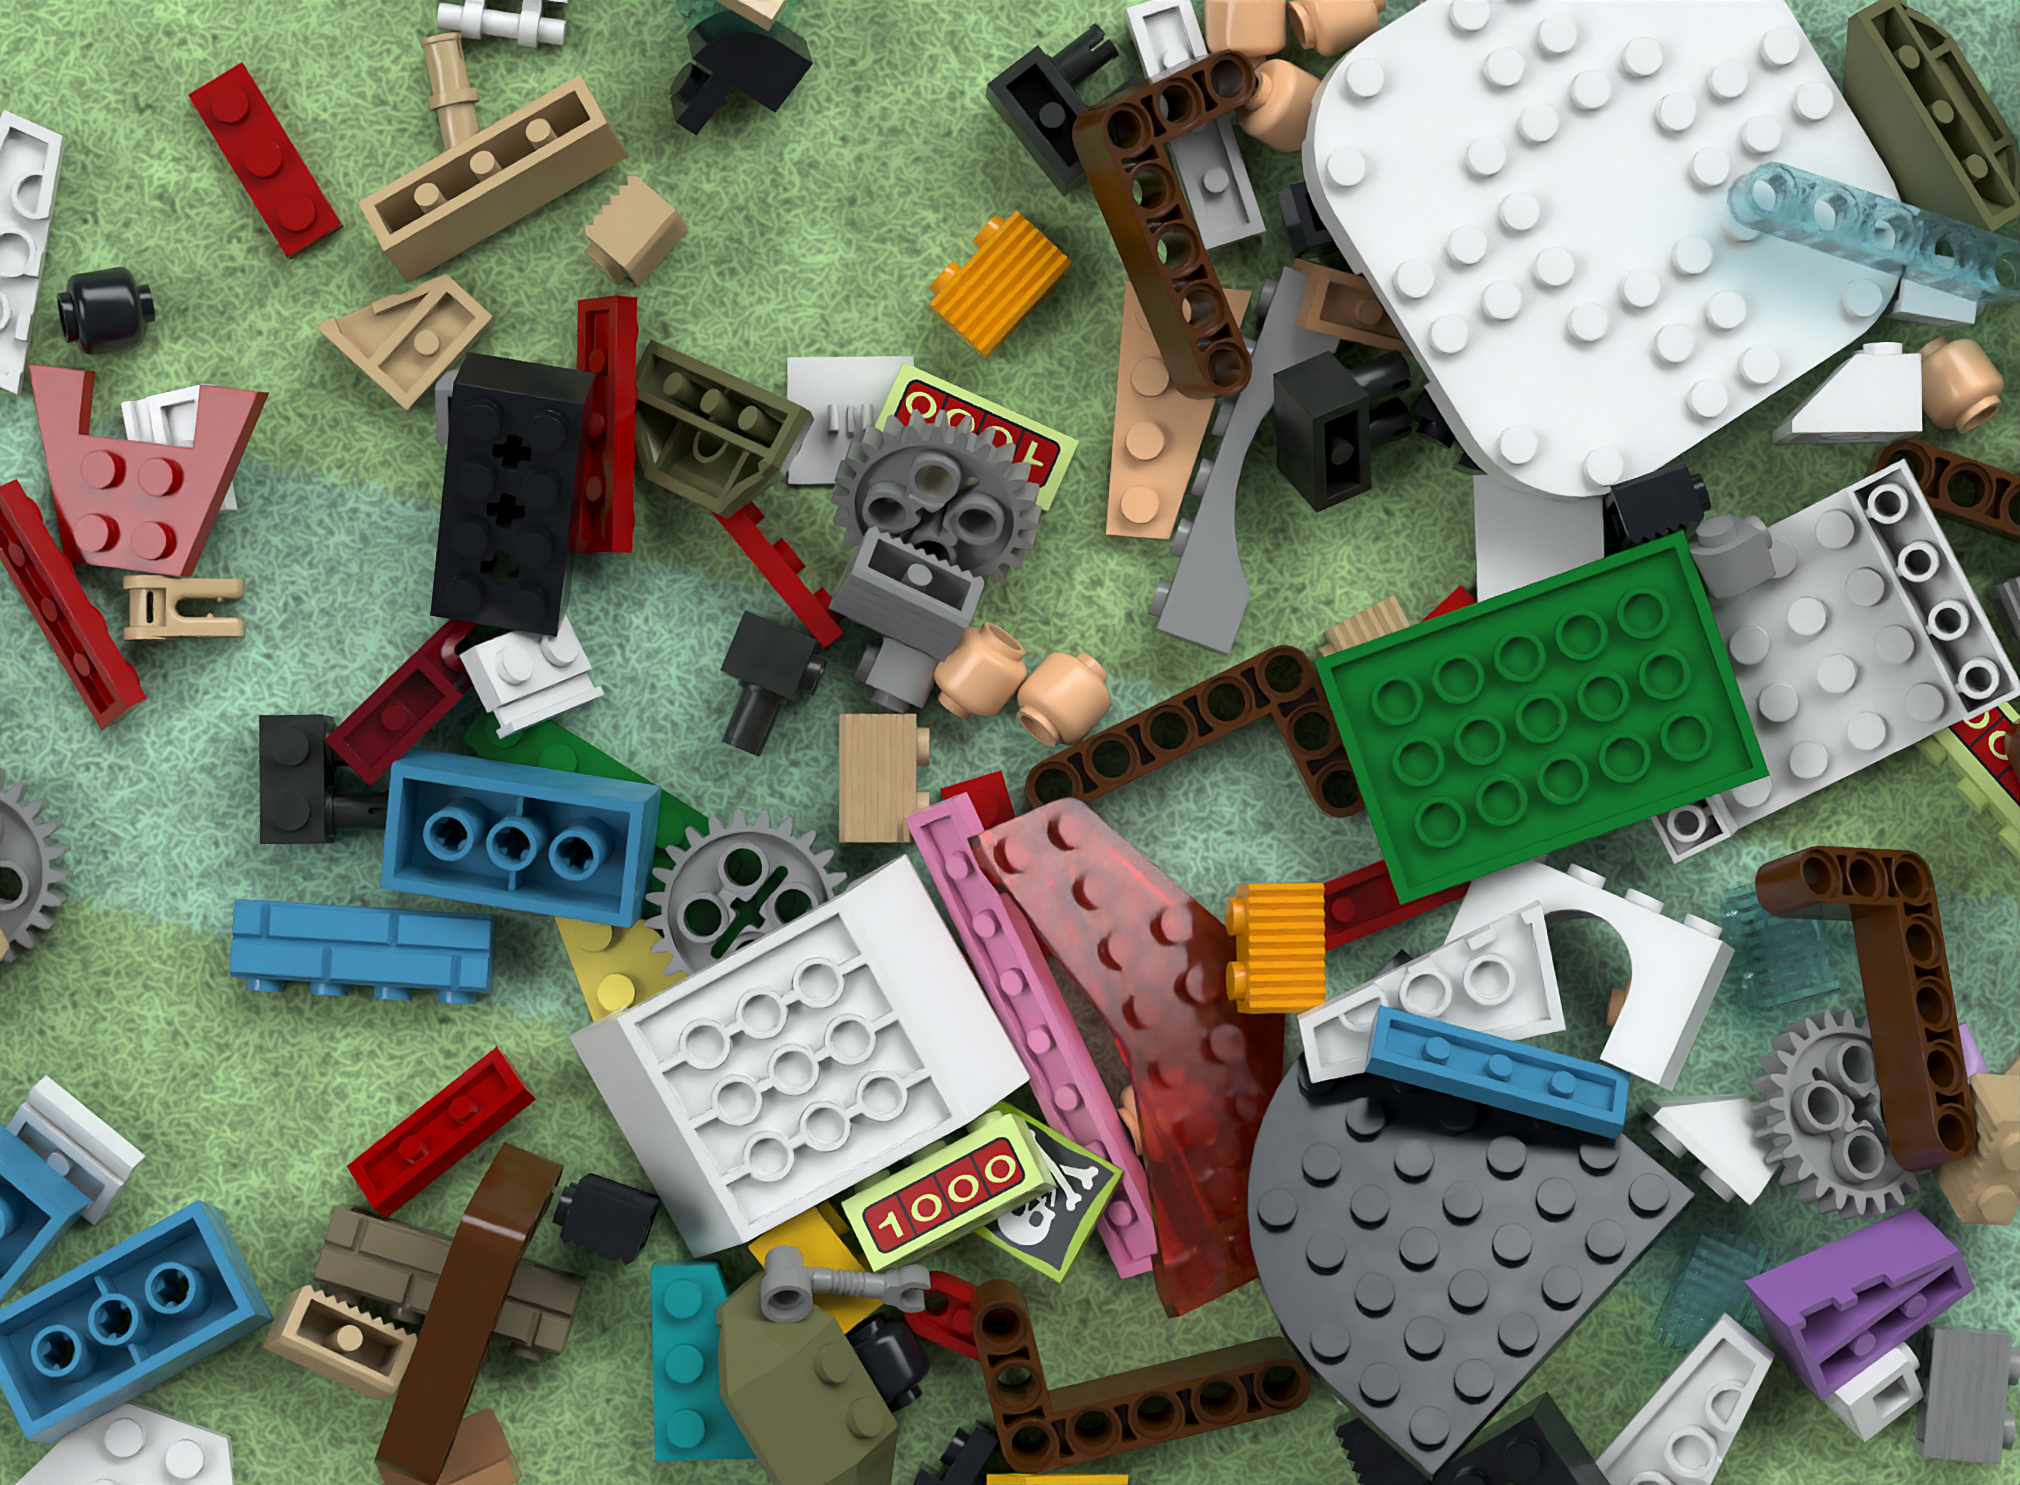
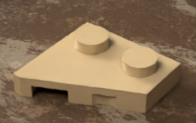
[317,274,496,413]

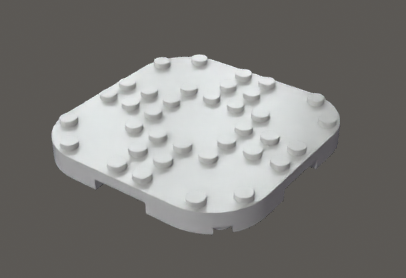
[1302,0,1906,501]

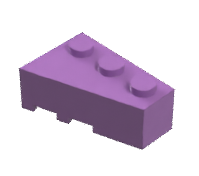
[1744,1207,1975,1401]

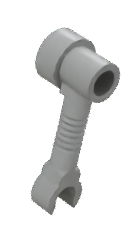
[760,1245,931,1323]

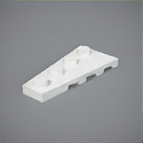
[0,110,66,396]
[1296,900,1566,1083]
[1594,1313,1775,1485]

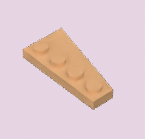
[1105,281,1252,541]

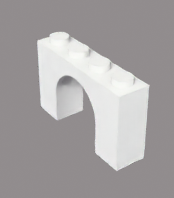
[1444,853,1735,1092]

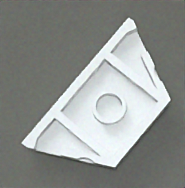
[15,1401,234,1485]

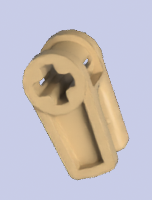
[123,575,246,642]

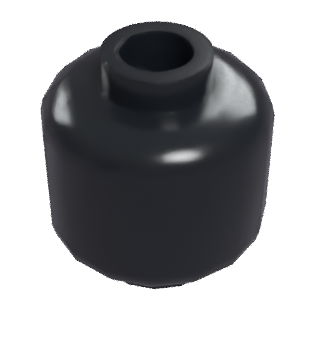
[57,267,155,355]
[845,1312,930,1413]

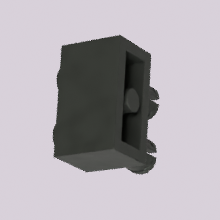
[986,23,1142,197]
[1273,350,1412,513]
[720,610,828,757]
[259,714,392,844]

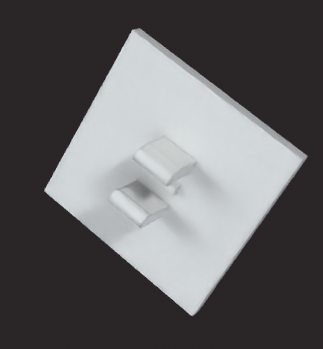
[787,356,914,485]
[1473,475,1604,603]

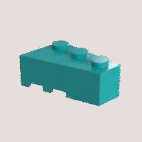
[651,1259,757,1461]

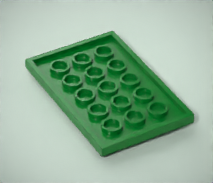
[1314,530,1770,905]

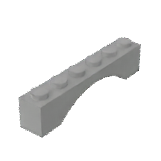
[1148,266,1340,657]

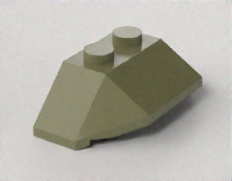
[1843,0,2020,238]
[635,339,814,519]
[715,1271,899,1485]

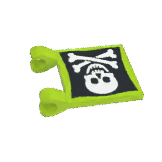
[973,1099,1124,1284]

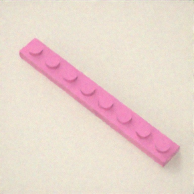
[905,792,1183,1280]

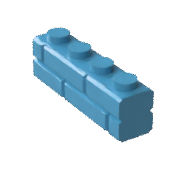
[229,899,497,1004]

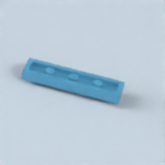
[1365,1005,1630,1139]

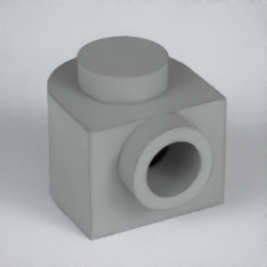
[1687,513,1776,599]
[853,636,940,714]

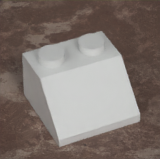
[1772,342,1922,444]

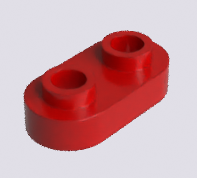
[903,1271,1016,1362]

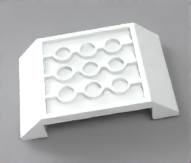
[1650,458,2020,864]
[569,853,1031,1259]

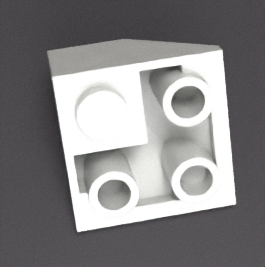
[1641,1093,1781,1205]

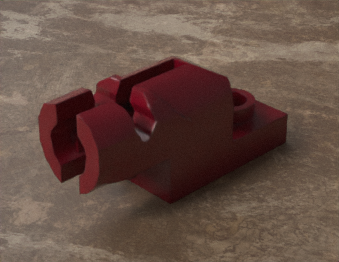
[324,619,494,786]

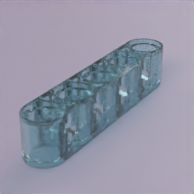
[1727,162,2020,307]

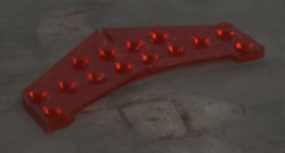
[967,798,1285,1318]

